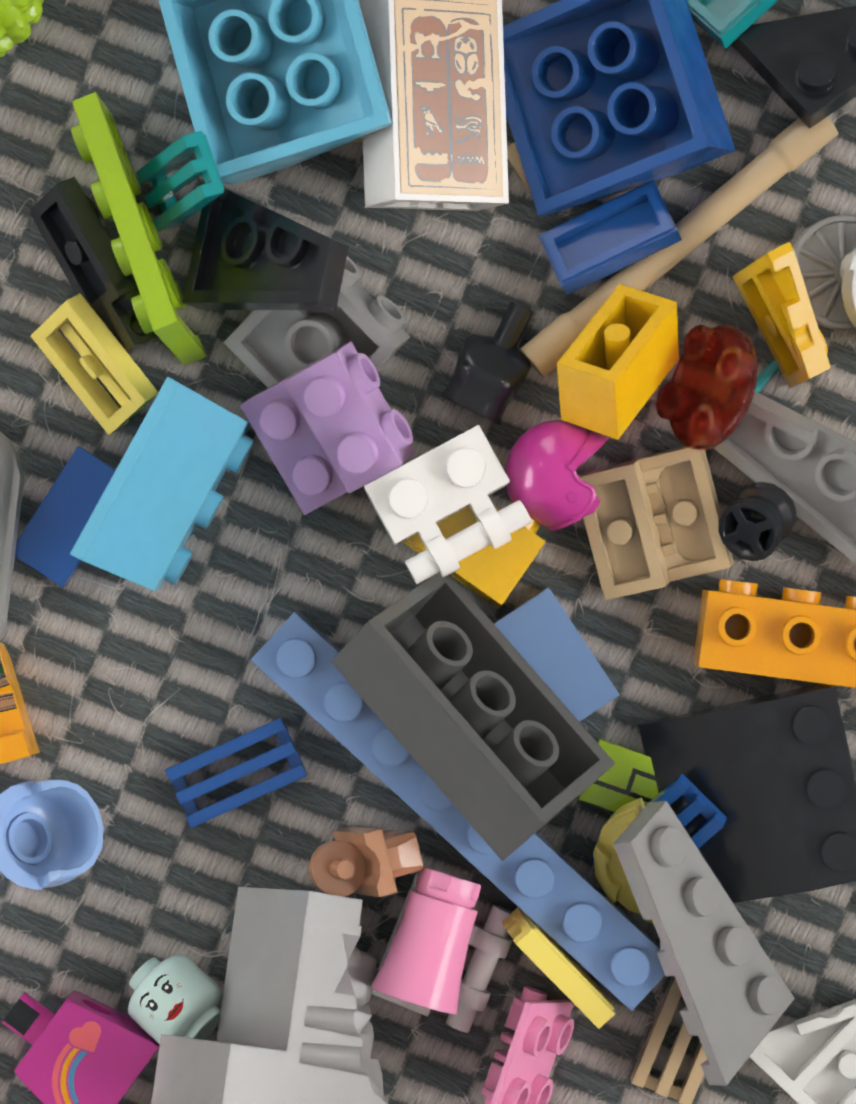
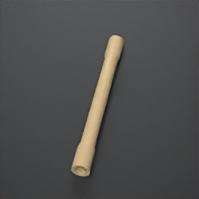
[520,116,838,378]

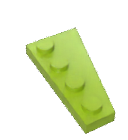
[71,92,207,366]

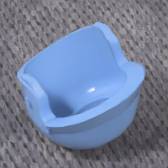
[0,780,104,891]

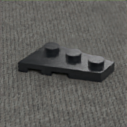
[182,188,349,310]

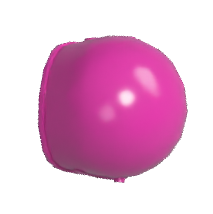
[505,420,610,531]

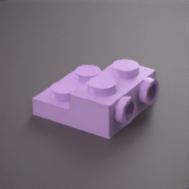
[239,341,416,515]

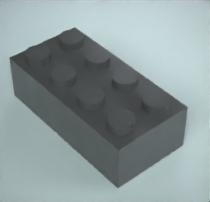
[331,573,615,861]

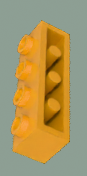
[693,579,856,688]

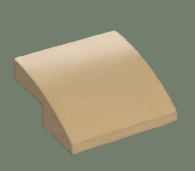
[578,441,734,601]

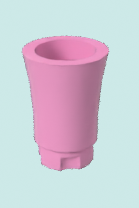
[370,867,481,1015]

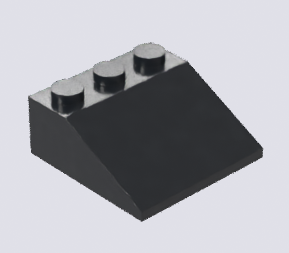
[638,683,856,903]

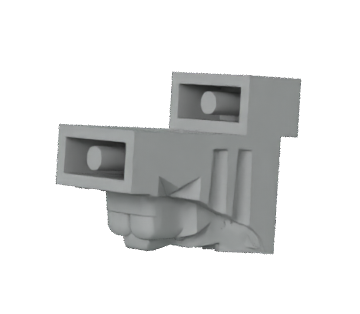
[151,887,388,1104]

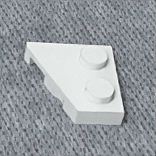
[750,999,856,1104]

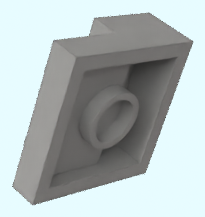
[223,256,410,388]

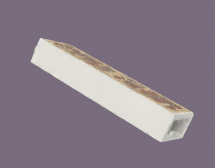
[359,0,509,211]

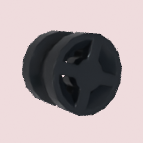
[718,482,796,561]

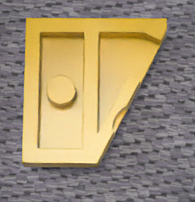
[732,241,831,388]

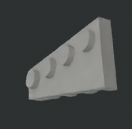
[704,388,856,564]
[613,801,795,1086]

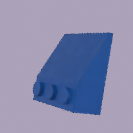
[503,0,736,216]

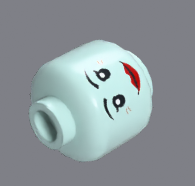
[128,954,223,1045]

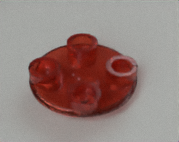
[656,324,758,450]

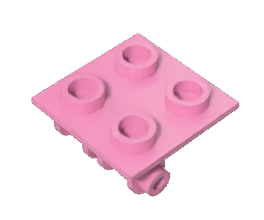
[481,986,574,1104]

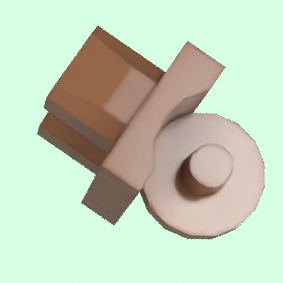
[309,826,424,898]

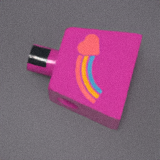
[2,990,160,1104]

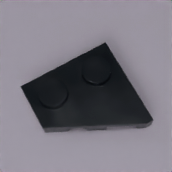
[732,6,856,129]

